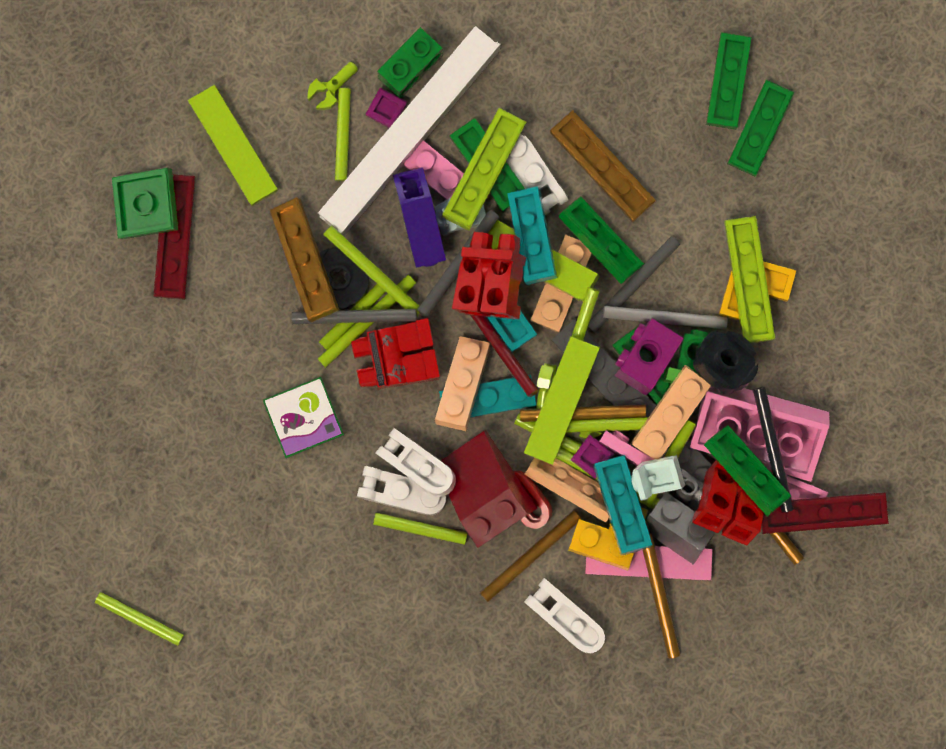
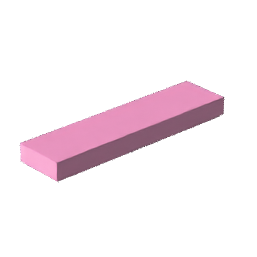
[585,546,712,580]

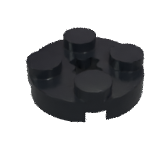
[320,248,370,310]
[693,331,758,395]

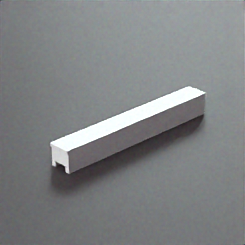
[318,26,500,236]

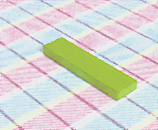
[188,85,278,206]
[442,108,526,231]
[724,216,775,343]
[488,220,600,302]
[524,336,600,465]

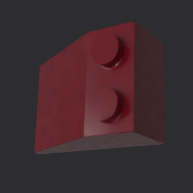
[441,430,538,548]

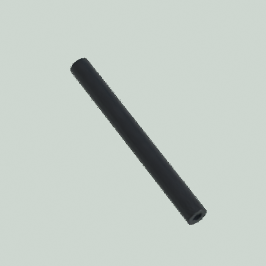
[753,387,794,513]

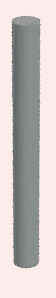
[603,306,728,329]

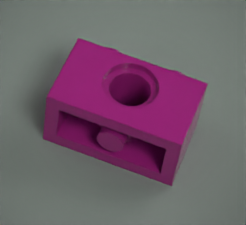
[614,318,684,396]

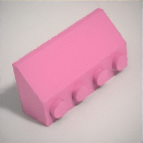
[690,386,830,482]

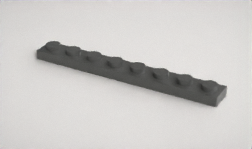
[551,318,712,483]

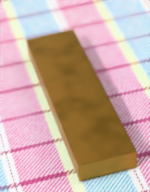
[550,110,656,222]
[270,198,339,323]

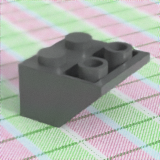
[646,469,715,565]

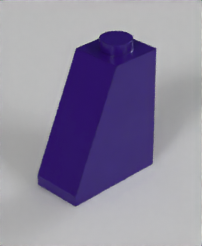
[393,167,446,268]

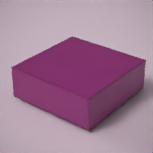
[365,88,407,128]
[571,435,614,479]

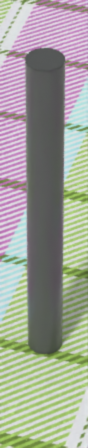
[417,210,499,317]
[588,236,680,334]
[292,309,417,324]

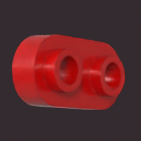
[514,471,552,529]

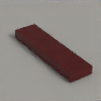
[154,174,196,300]
[761,492,889,534]

